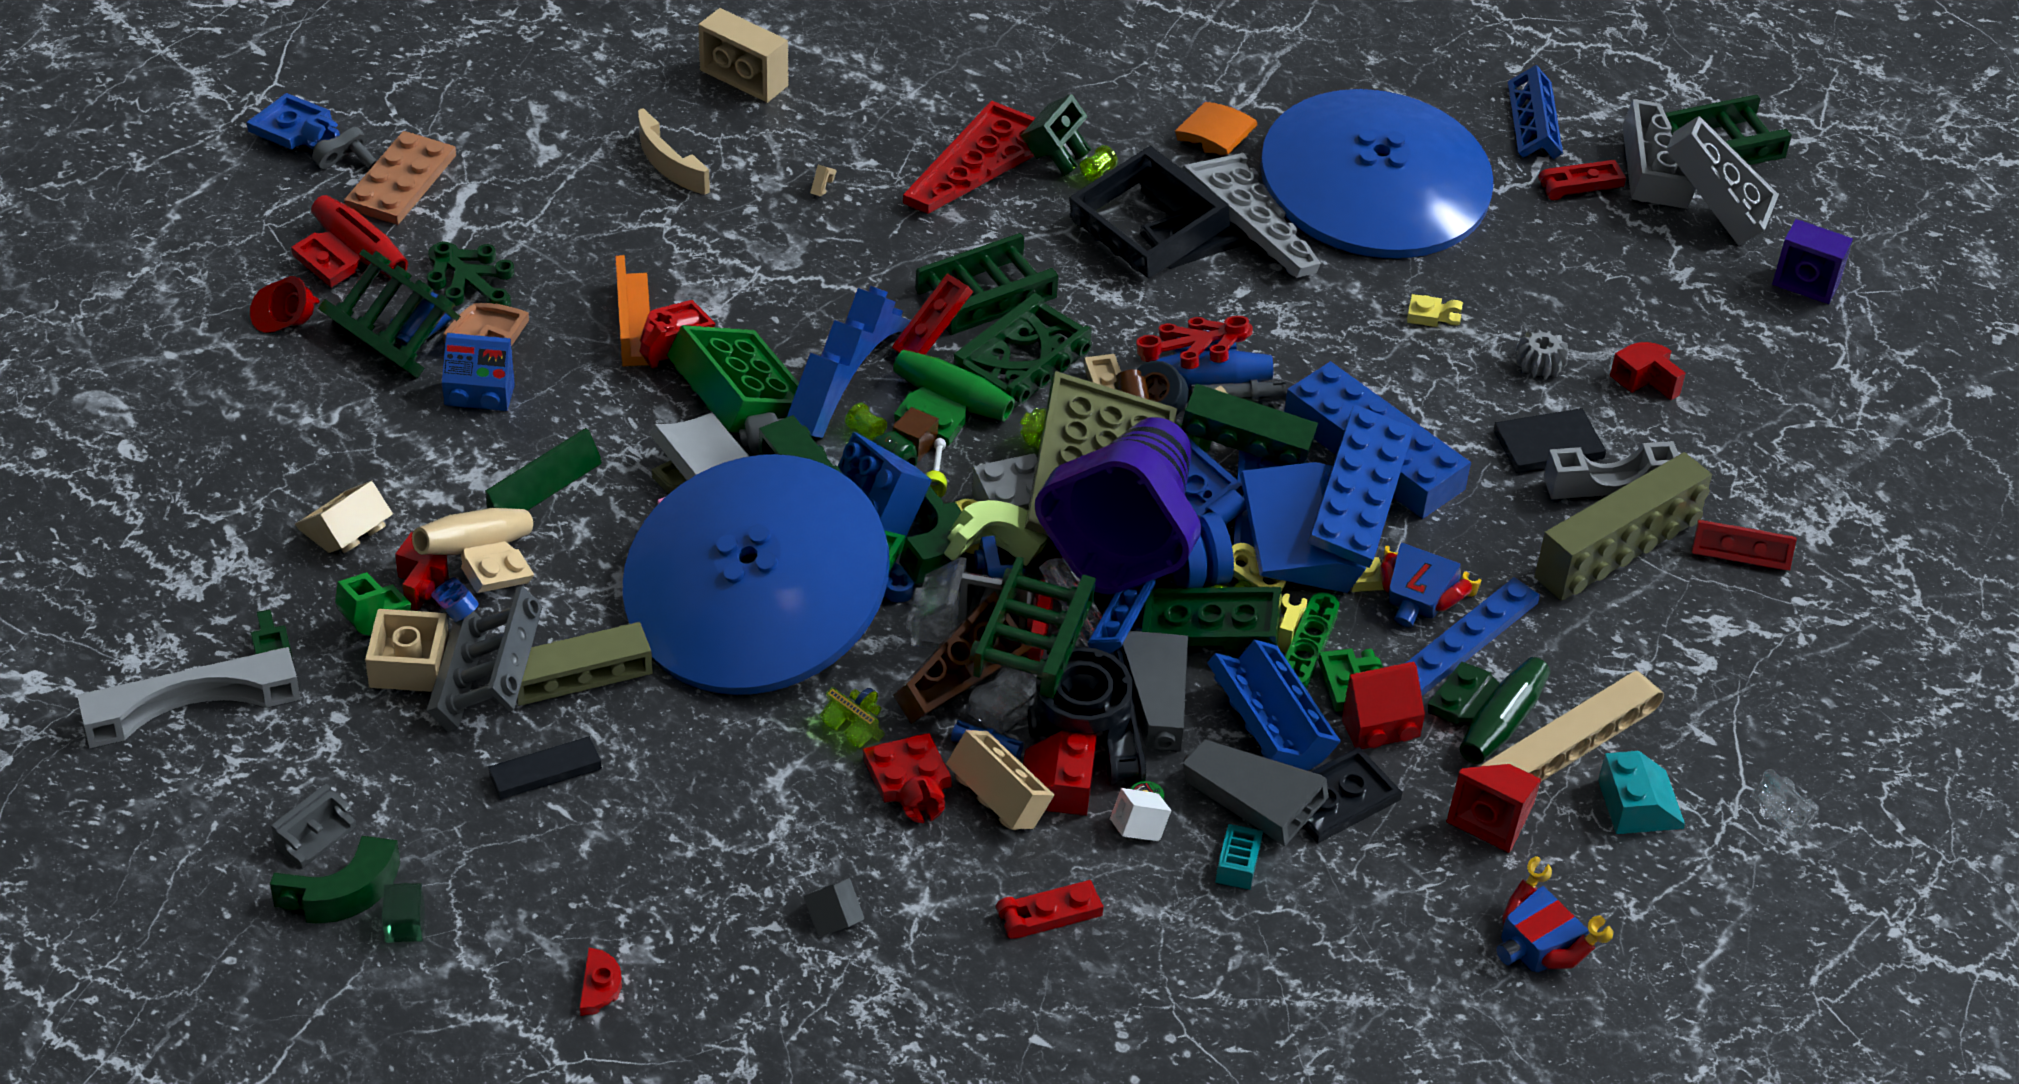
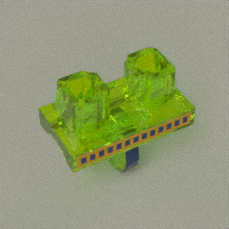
[819,687,885,749]

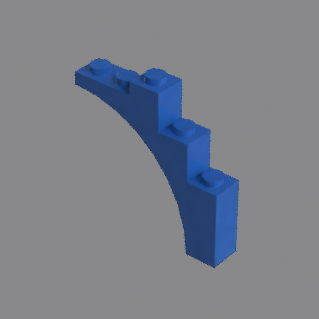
[787,286,911,438]

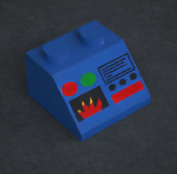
[442,333,515,411]

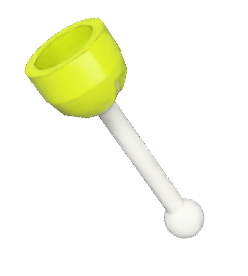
[925,438,947,498]

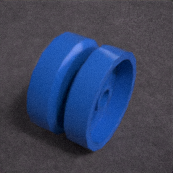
[1171,512,1234,588]

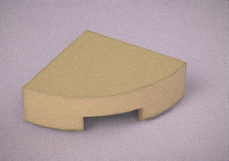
[810,165,836,196]

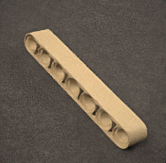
[1479,671,1664,782]

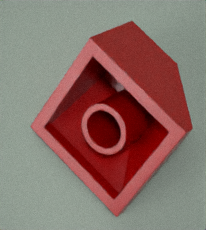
[1446,764,1541,853]

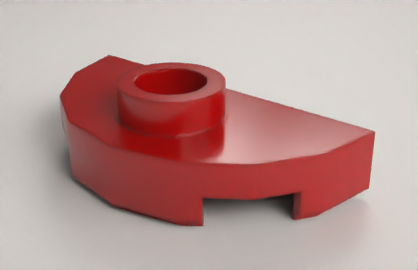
[580,947,622,1016]

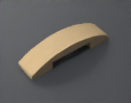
[638,108,710,195]

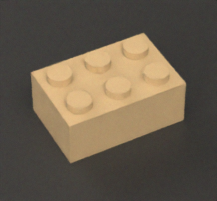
[698,8,788,103]

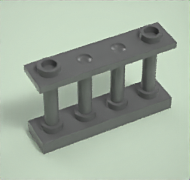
[427,585,543,732]

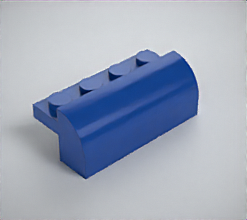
[1207,639,1341,771]

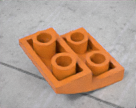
[1175,102,1257,156]

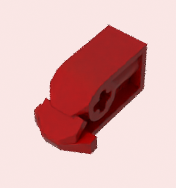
[639,300,715,368]

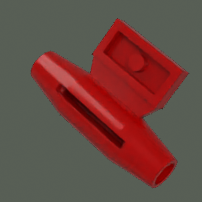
[291,195,408,288]

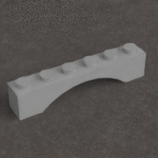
[77,647,301,748]

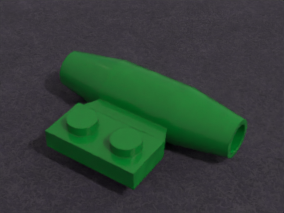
[893,350,1015,446]

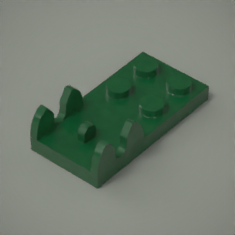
[1142,587,1282,659]

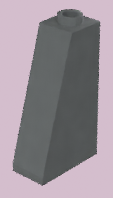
[1121,631,1188,751]
[1183,739,1329,846]

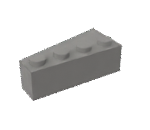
[1666,116,1779,246]

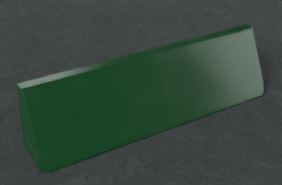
[485,428,602,511]

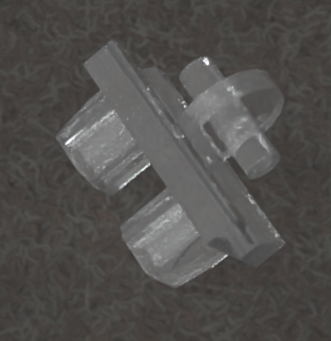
[1750,769,1819,838]

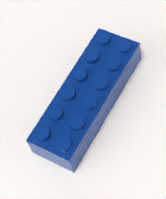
[1284,361,1471,519]

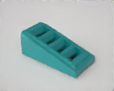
[1215,824,1263,890]

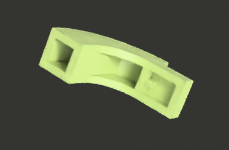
[944,500,1050,566]

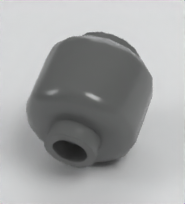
[739,412,783,456]

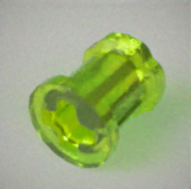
[1080,145,1118,182]
[845,402,887,441]

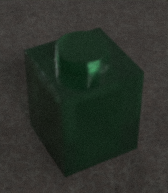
[382,883,425,943]

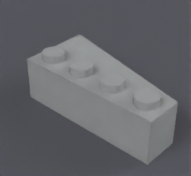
[1622,99,1696,209]

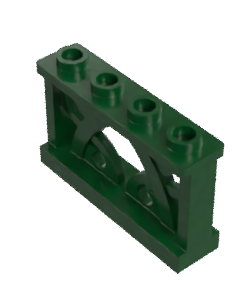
[954,293,1092,409]

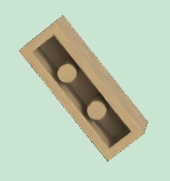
[946,730,1054,830]

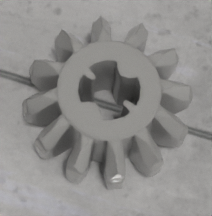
[1516,329,1568,380]

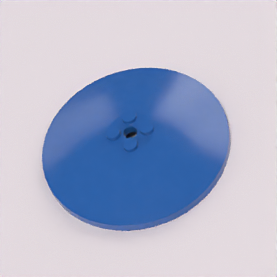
[1260,89,1493,258]
[623,454,890,695]

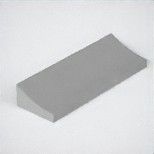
[649,413,757,555]

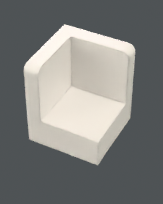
[1110,788,1171,841]

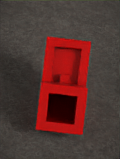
[1610,342,1686,400]
[395,532,450,611]

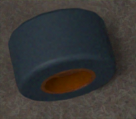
[1137,361,1189,416]

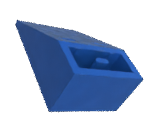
[838,432,932,538]

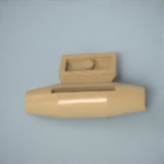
[412,508,534,593]

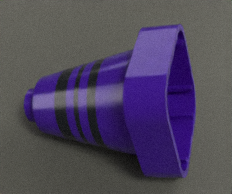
[1035,417,1201,594]

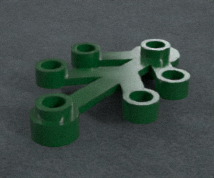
[427,241,515,307]

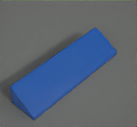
[1088,579,1156,654]

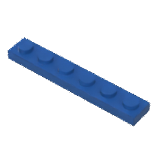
[1406,577,1540,696]

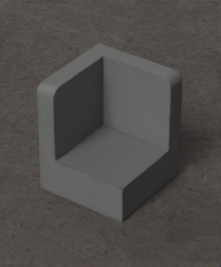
[803,878,864,936]

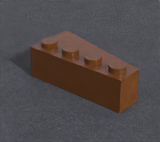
[893,591,1031,724]

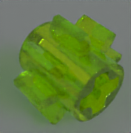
[1020,408,1046,447]

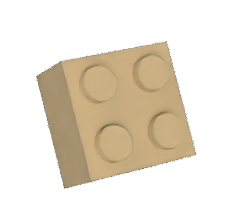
[365,609,449,692]

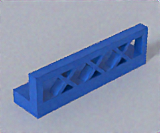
[1508,65,1563,159]

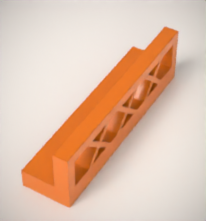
[616,255,650,366]

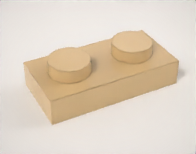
[1084,354,1121,389]

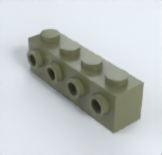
[517,622,653,706]

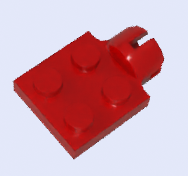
[863,733,952,823]

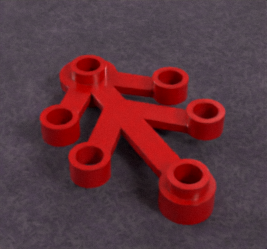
[1136,316,1253,369]

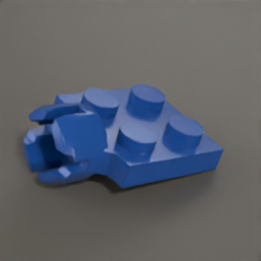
[246,93,340,150]

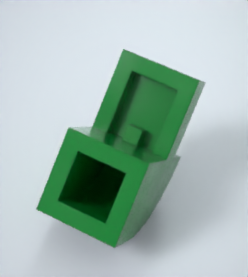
[335,572,411,636]

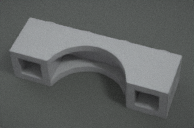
[1543,441,1679,499]

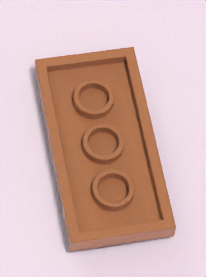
[344,131,456,225]

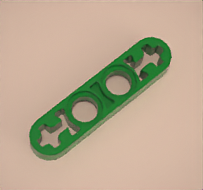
[1285,592,1339,689]

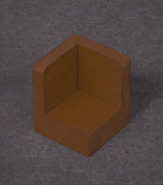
[893,407,939,462]

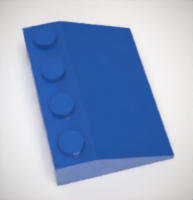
[1240,462,1366,593]

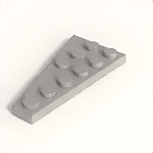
[1182,153,1321,278]

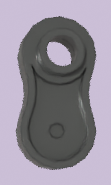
[312,127,377,170]

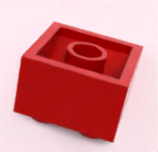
[1342,661,1425,749]
[1023,731,1097,816]

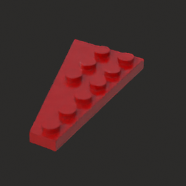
[903,100,1035,214]

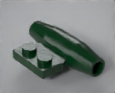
[1428,657,1550,764]

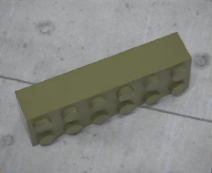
[1534,452,1712,601]

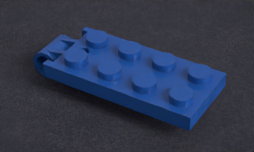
[1185,439,1247,525]

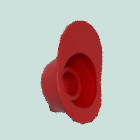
[250,276,320,333]

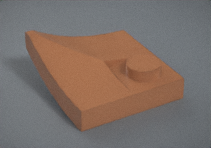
[443,303,529,346]

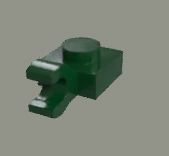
[250,609,293,660]

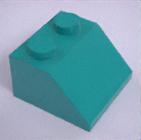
[1598,751,1685,834]

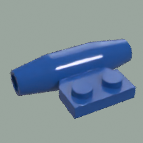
[1146,337,1273,389]

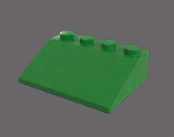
[667,325,799,433]

